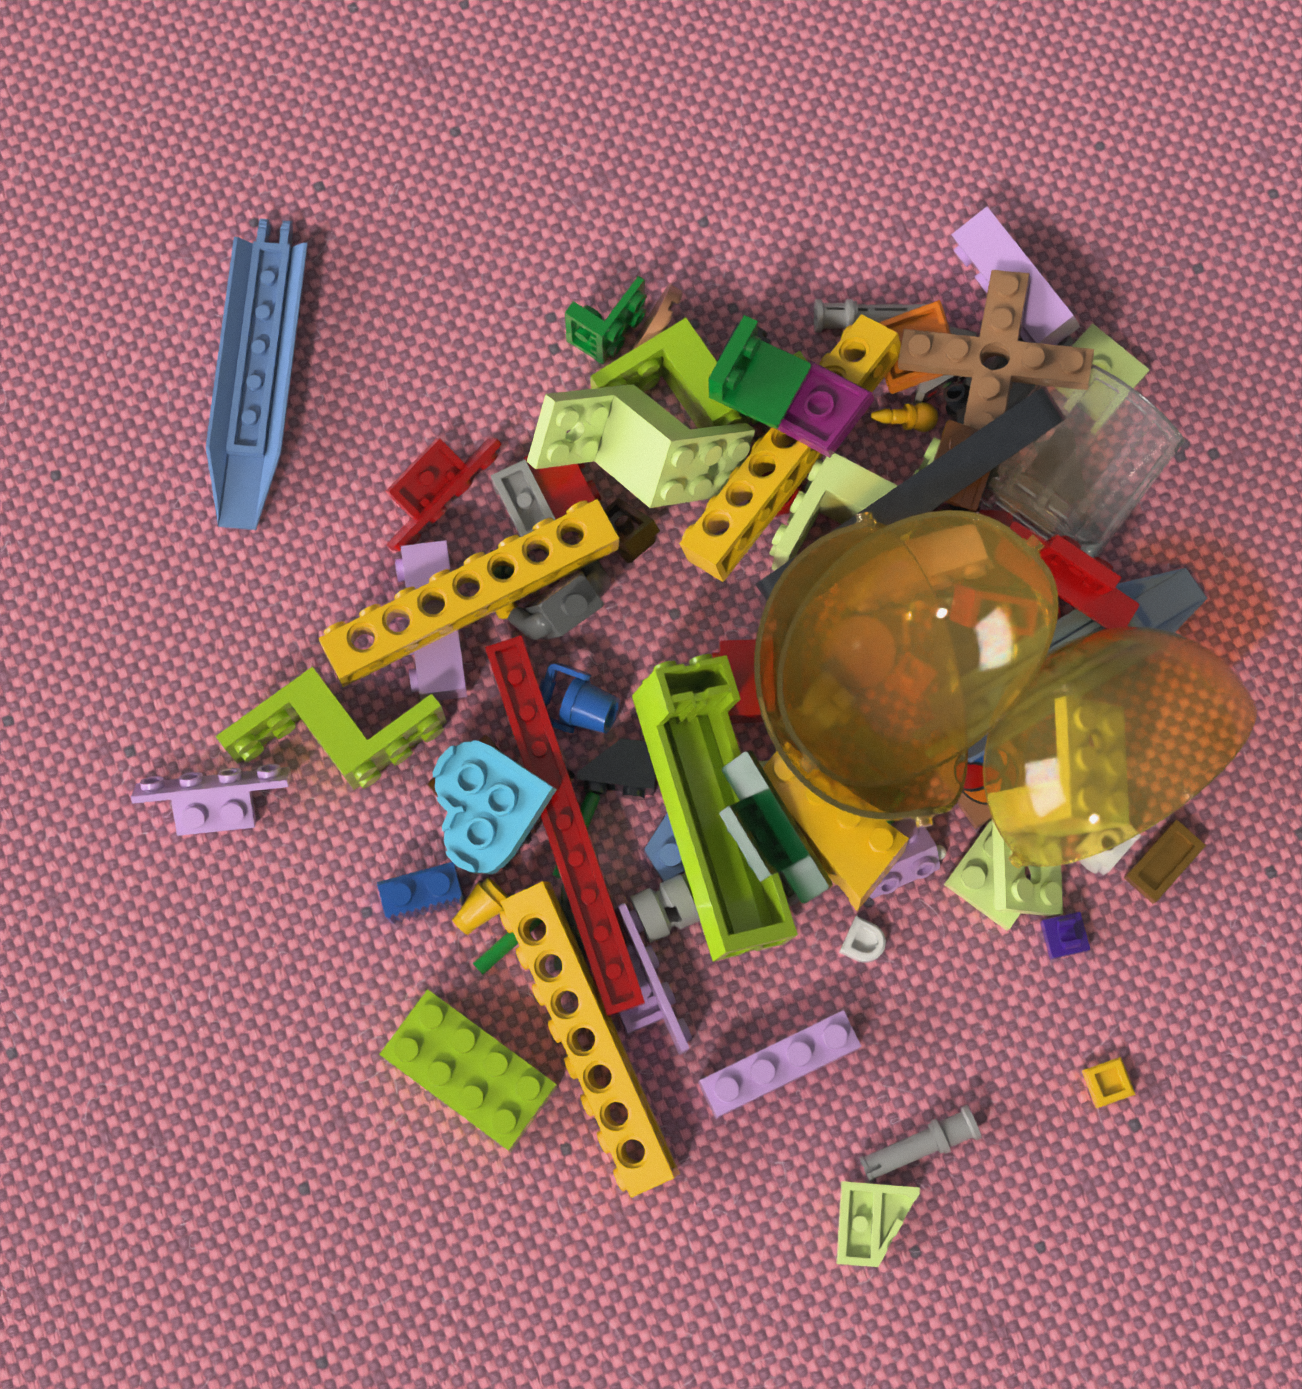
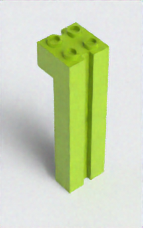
[632,654,798,962]

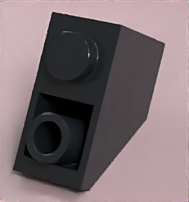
[576,738,656,800]

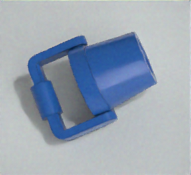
[539,663,620,734]

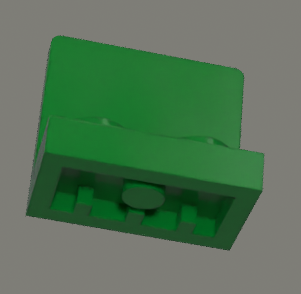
[565,276,647,365]
[708,315,811,429]

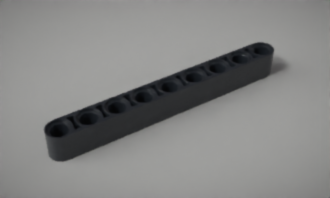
[755,386,1067,616]

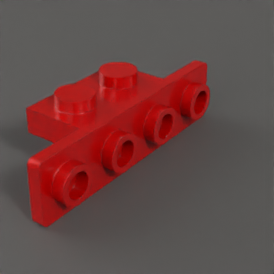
[385,438,502,551]
[994,521,1139,635]

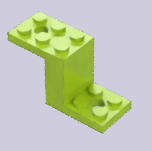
[590,318,808,428]
[215,667,447,790]

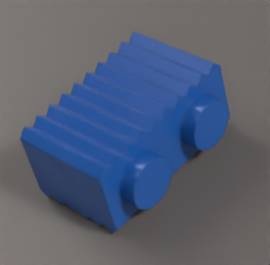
[377,862,465,925]

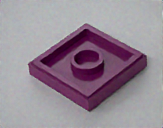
[777,361,874,458]

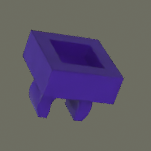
[1040,912,1091,960]

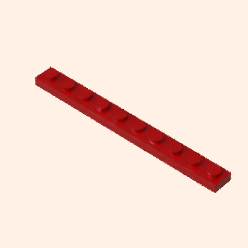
[485,635,645,1017]

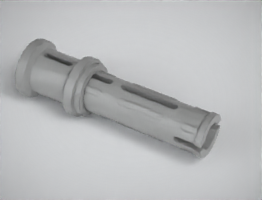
[813,299,926,333]
[859,1105,982,1182]

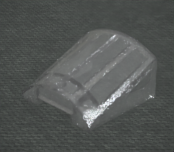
[980,364,1186,558]

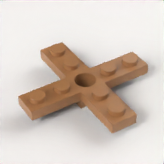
[898,270,1094,430]

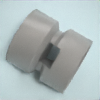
[630,874,700,943]

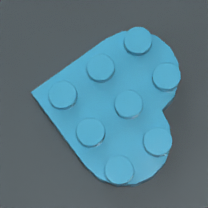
[433,740,557,874]

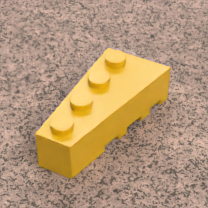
[763,745,909,912]

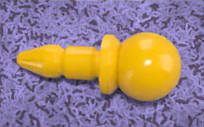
[871,402,938,432]

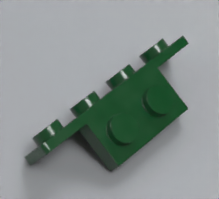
[719,750,833,904]

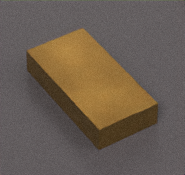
[1124,820,1206,904]

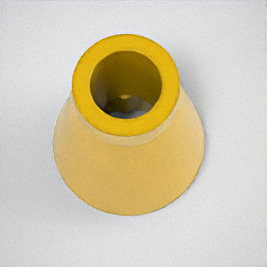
[452,877,508,935]

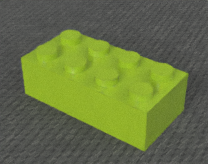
[379,989,558,1152]

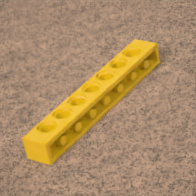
[679,314,901,582]
[319,499,619,687]
[500,881,680,1198]

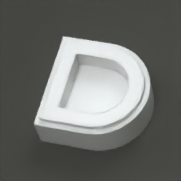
[839,916,886,963]

